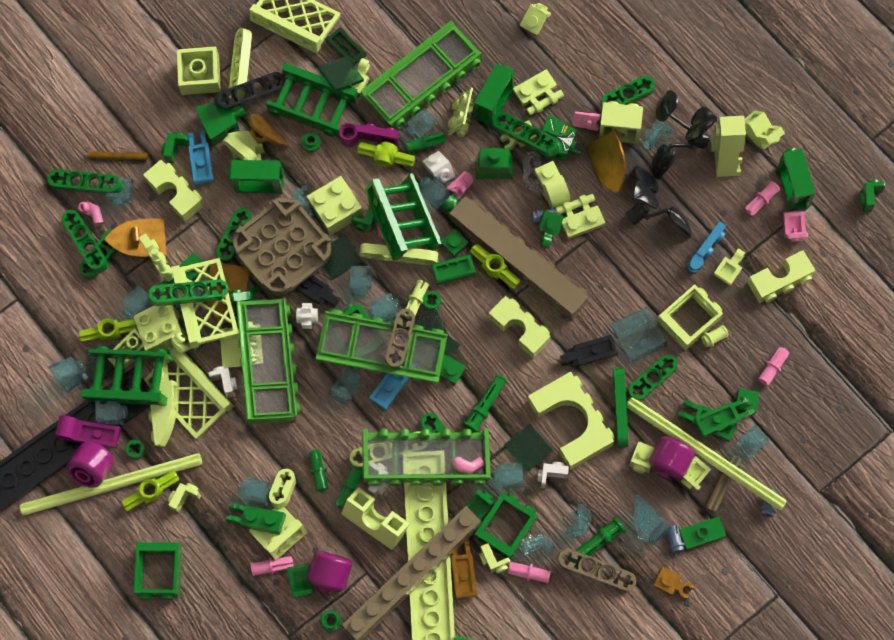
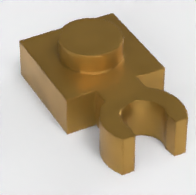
[653,567,694,600]

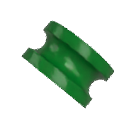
[423,291,441,311]
[125,439,145,459]

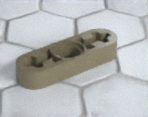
[386,309,415,368]

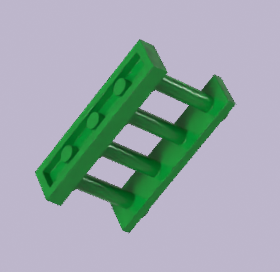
[266,63,358,138]
[364,173,442,260]
[81,346,173,406]

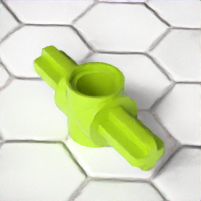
[357,142,415,168]
[470,244,520,289]
[79,319,138,342]
[121,471,179,511]

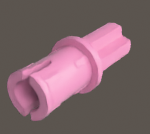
[745,181,780,216]
[758,347,789,386]
[251,556,294,576]
[508,562,551,584]

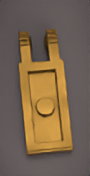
[451,538,477,599]

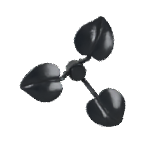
[652,90,719,181]
[626,165,691,238]

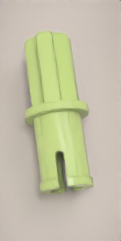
[404,280,429,320]

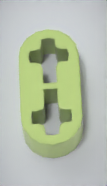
[223,133,257,160]
[269,469,296,508]

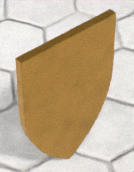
[248,114,289,148]
[587,130,626,193]
[104,218,167,258]
[207,263,250,322]

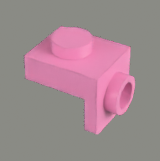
[783,211,808,242]

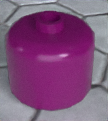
[648,436,695,480]
[67,441,114,488]
[307,551,352,594]

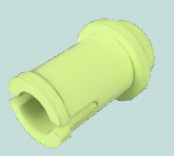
[701,325,729,347]

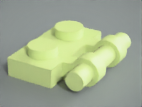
[513,69,564,116]
[555,194,605,240]
[139,234,173,281]

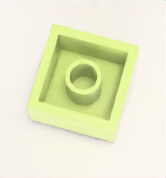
[177,47,221,95]
[599,101,643,144]
[307,176,363,236]

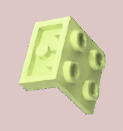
[134,305,189,352]
[249,507,307,561]

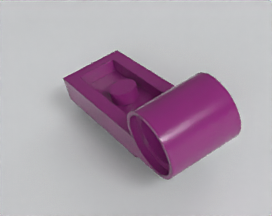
[339,123,400,147]
[55,415,121,449]

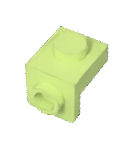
[520,3,551,35]
[680,456,711,490]
[168,483,201,513]
[479,543,510,574]

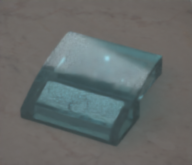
[611,307,667,363]

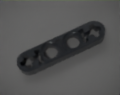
[214,72,285,110]

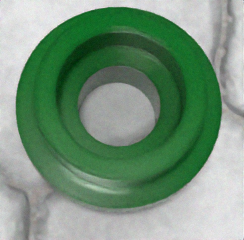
[301,132,321,152]
[441,195,459,213]
[320,610,342,632]

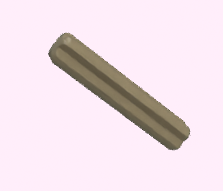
[706,455,741,513]

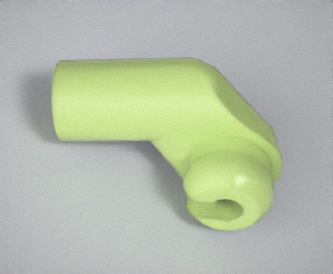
[171,333,191,353]

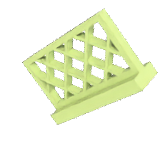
[249,0,340,54]
[171,258,239,349]
[144,347,234,440]

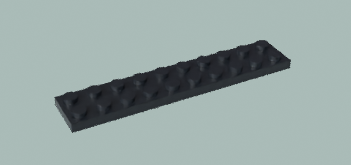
[0,367,150,513]

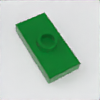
[431,254,476,285]
[679,517,726,550]

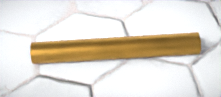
[87,151,148,161]

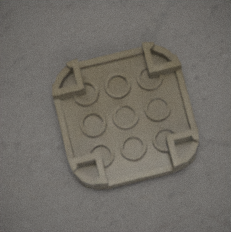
[233,198,331,296]

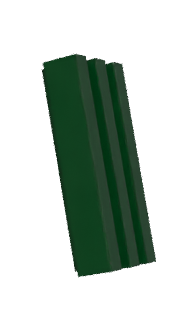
[326,27,366,68]

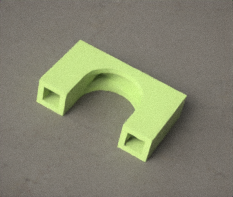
[528,372,615,470]

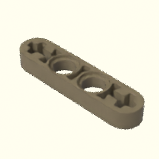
[557,548,636,591]

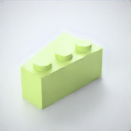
[710,116,746,177]

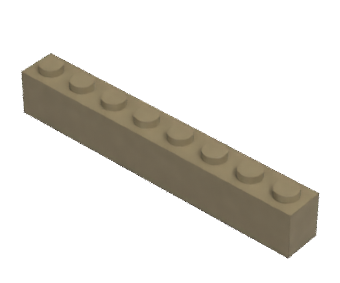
[449,196,588,320]
[342,506,481,640]

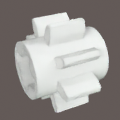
[296,303,318,329]

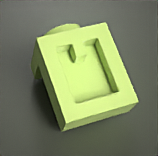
[629,441,655,474]

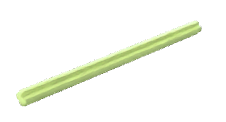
[627,398,786,510]
[20,453,202,515]

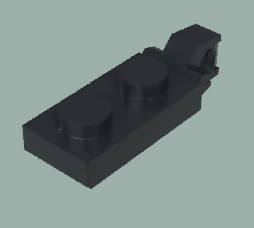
[294,275,339,308]
[559,335,618,367]

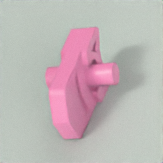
[571,112,601,131]
[447,171,473,199]

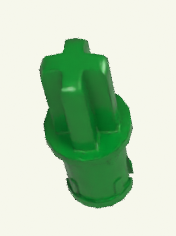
[406,132,446,154]
[309,449,329,492]
[335,467,363,509]

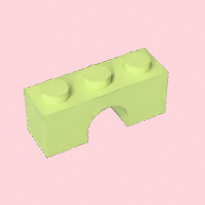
[143,160,203,222]
[748,250,816,304]
[489,296,551,359]
[341,487,409,550]

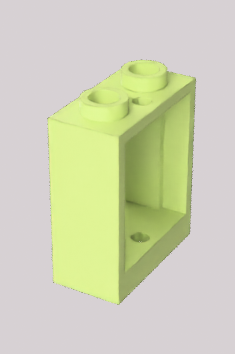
[657,284,723,351]

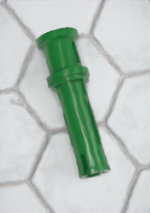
[462,374,507,433]
[567,516,626,568]

